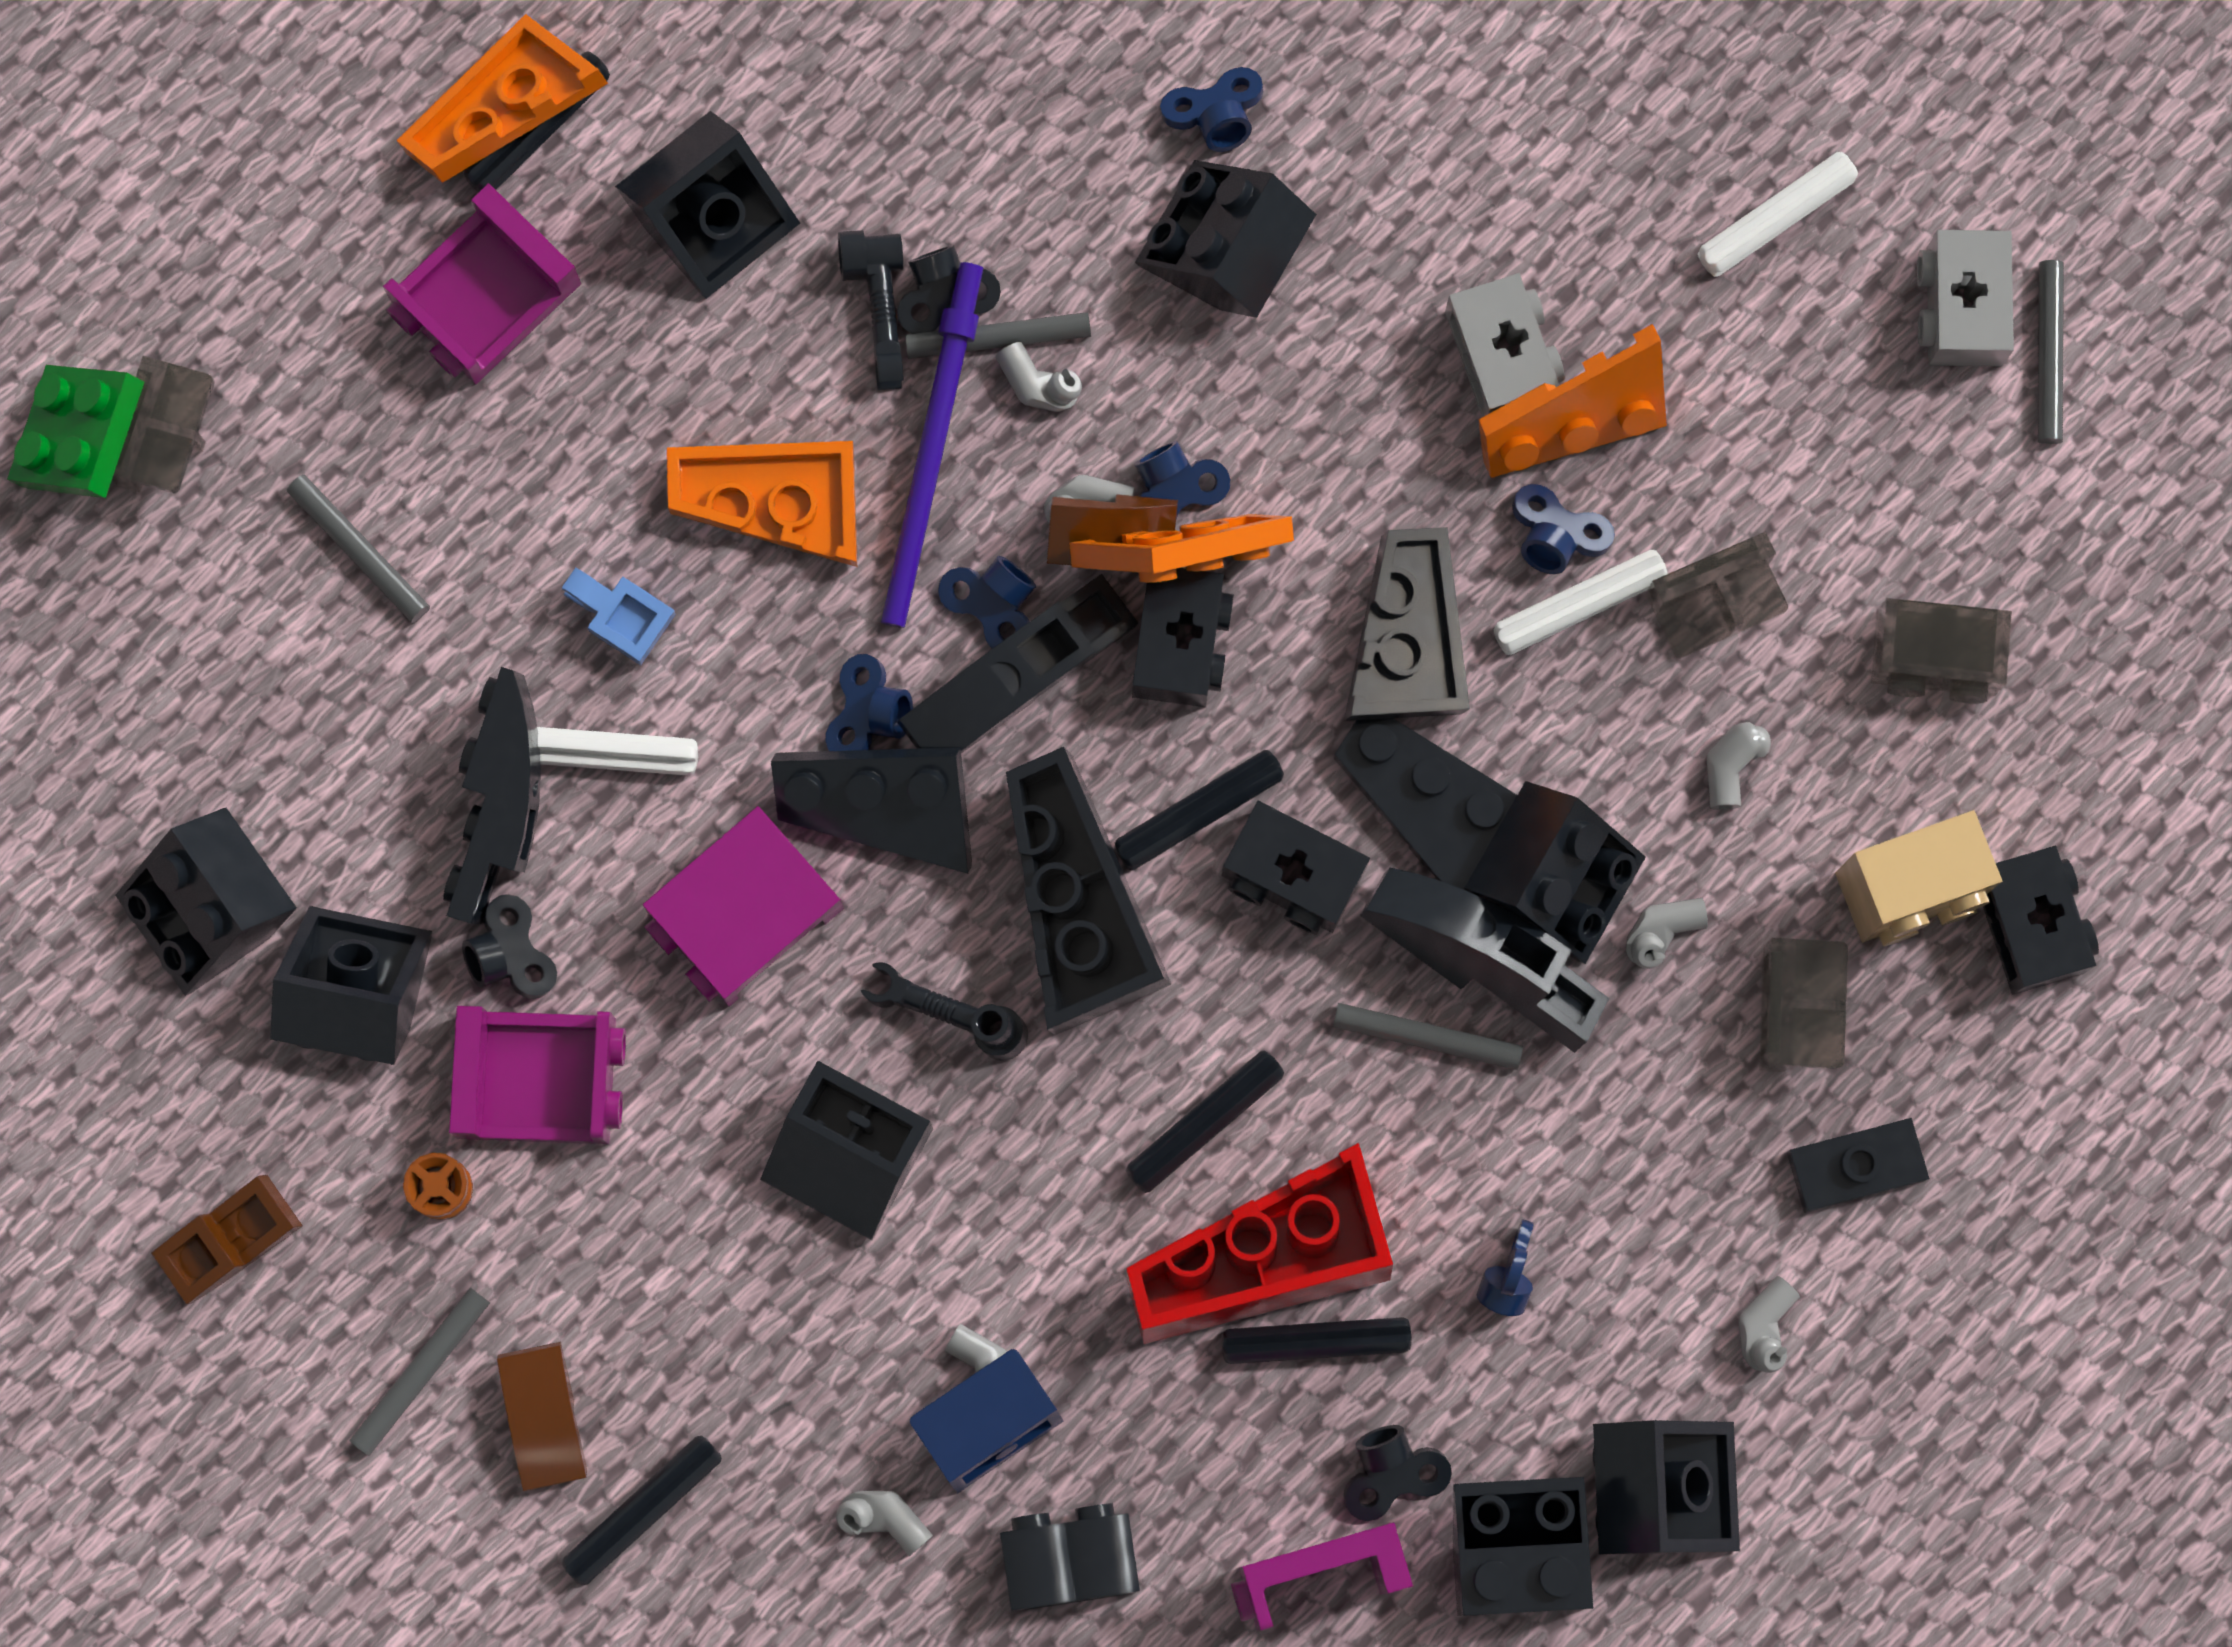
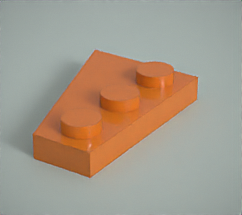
[396,14,608,183]
[1478,324,1667,478]
[667,441,858,567]
[1069,514,1294,583]

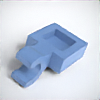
[562,567,676,665]

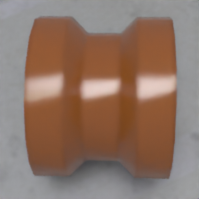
[403,1152,473,1220]

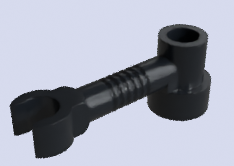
[838,230,904,390]
[861,962,1028,1061]

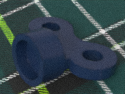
[1160,67,1264,152]
[1134,441,1231,519]
[1512,484,1615,574]
[938,556,1036,649]
[825,654,913,751]
[1476,1219,1534,1316]

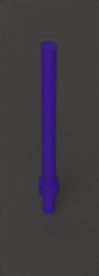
[881,262,984,628]

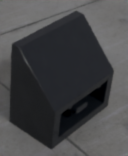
[1135,160,1317,318]
[1464,781,1646,964]
[115,807,297,996]
[760,1061,933,1241]
[1453,1477,1594,1616]

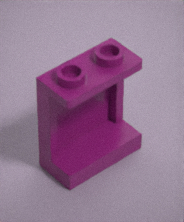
[383,183,581,385]
[642,806,844,1007]
[449,1006,626,1144]
[1231,1522,1413,1631]

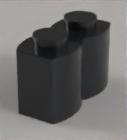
[1000,1503,1140,1612]

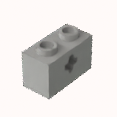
[1917,230,2014,367]
[1445,273,1565,417]

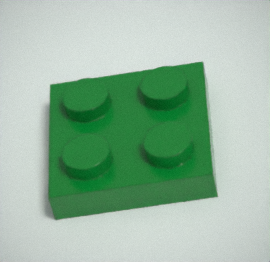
[7,365,145,498]

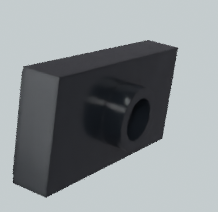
[1787,1118,1930,1213]

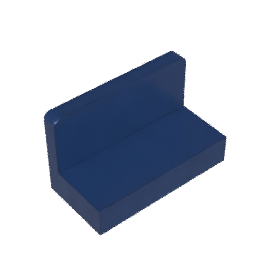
[910,1349,1064,1494]

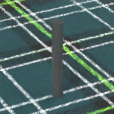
[2038,260,2064,444]
[905,312,1091,359]
[287,475,430,623]
[1333,1003,1523,1070]
[349,1287,490,1456]

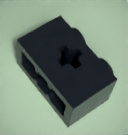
[1132,568,1234,707]
[1221,800,1370,935]
[1983,845,2099,995]

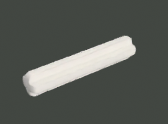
[1698,152,1858,277]
[1493,550,1668,655]
[537,727,698,776]

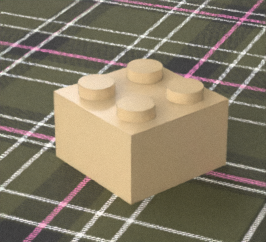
[1835,810,2003,947]

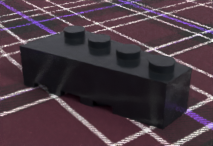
[1006,746,1171,1035]

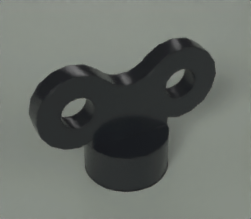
[897,245,1001,334]
[462,894,557,999]
[1343,1425,1452,1521]

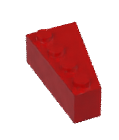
[1126,1143,1393,1344]

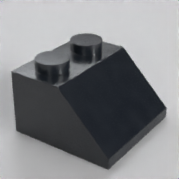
[615,111,800,299]
[270,906,432,1065]
[1593,1420,1740,1555]

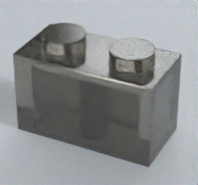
[1871,598,2012,704]

